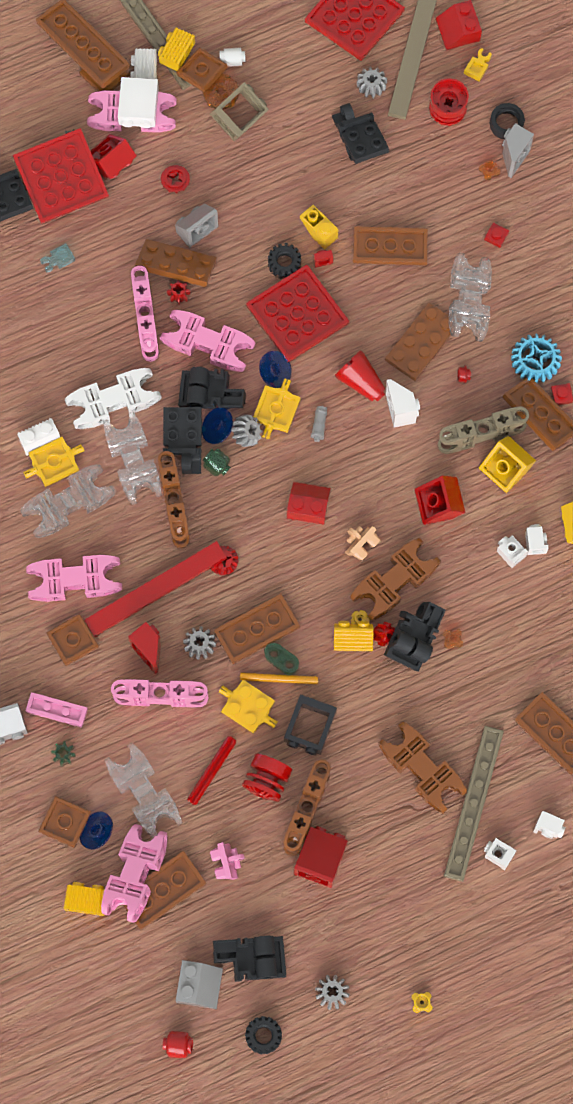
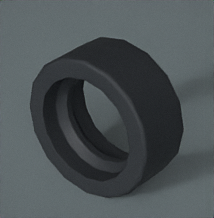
[490,103,525,140]

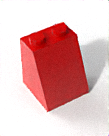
[294,826,348,888]

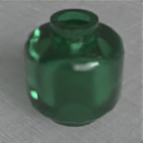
[202,449,231,477]

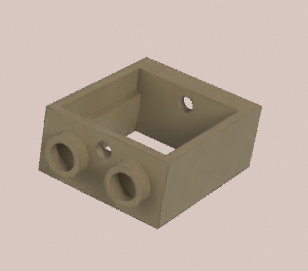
[210,82,269,141]

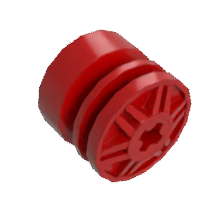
[429,78,469,126]
[242,754,293,802]

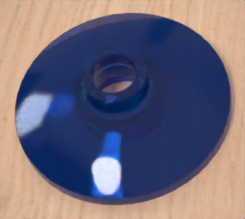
[259,351,292,388]
[202,408,233,444]
[80,811,113,850]

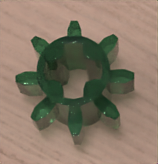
[51,741,76,767]

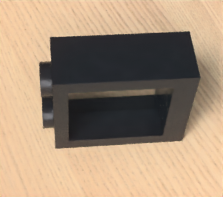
[284,694,337,756]

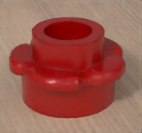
[457,365,471,384]

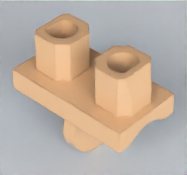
[345,526,380,560]

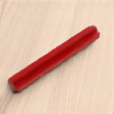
[187,736,236,805]

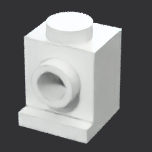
[525,524,548,555]
[497,535,528,568]
[533,811,566,839]
[484,838,516,871]

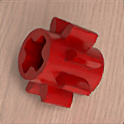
[167,280,190,305]
[373,622,395,647]

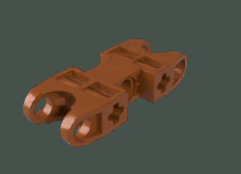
[158,451,190,548]
[350,538,441,621]
[378,721,467,814]
[284,759,331,856]

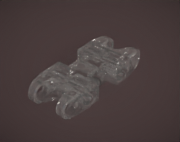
[449,252,492,342]
[103,412,162,505]
[20,464,116,538]
[104,743,182,838]

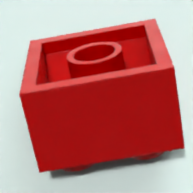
[435,0,482,50]
[91,134,137,179]
[415,475,466,525]
[287,482,331,525]
[128,622,161,674]

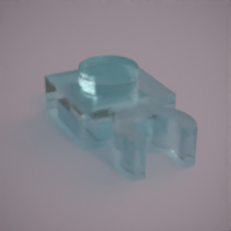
[40,243,75,272]

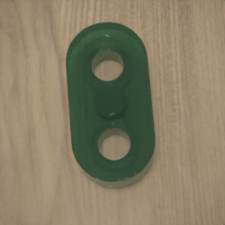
[264,643,299,675]

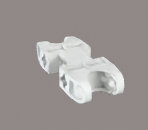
[65,368,162,429]

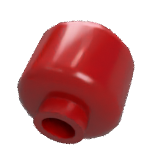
[163,1031,193,1058]

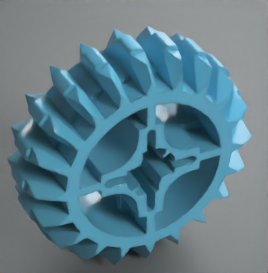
[511,333,562,383]

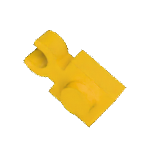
[464,48,492,82]

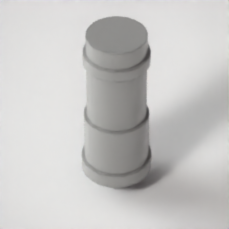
[311,406,327,442]

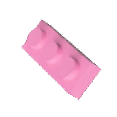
[25,692,88,728]

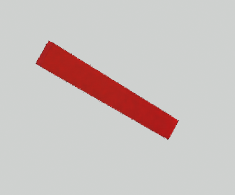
[84,541,227,637]

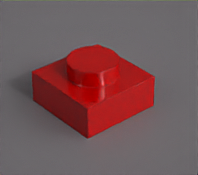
[484,223,509,248]
[313,250,333,268]
[551,383,573,405]

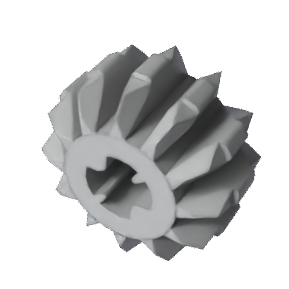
[356,66,387,99]
[231,415,263,447]
[183,626,216,660]
[315,975,350,1010]

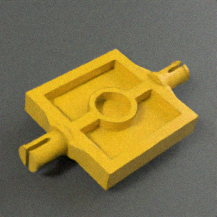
[253,379,301,439]
[23,437,84,487]
[219,680,278,734]

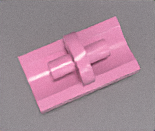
[210,842,245,880]

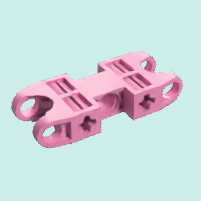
[87,91,177,132]
[131,266,159,362]
[160,310,256,372]
[26,555,122,602]
[111,680,209,707]
[101,824,167,923]

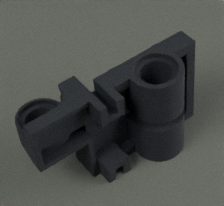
[332,103,389,164]
[0,169,33,222]
[178,367,246,411]
[163,407,202,474]
[384,602,446,672]
[213,936,287,982]

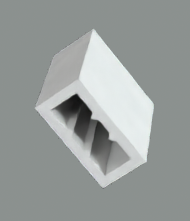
[118,77,159,128]

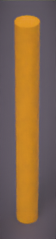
[240,673,318,684]

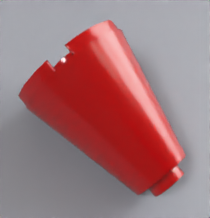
[335,350,386,402]

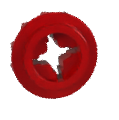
[161,165,190,193]
[210,545,238,575]

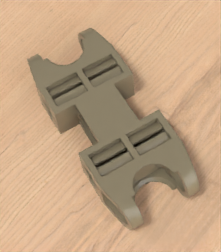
[438,406,529,454]

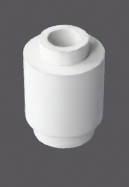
[220,48,245,67]

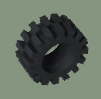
[268,243,301,279]
[245,1016,282,1055]

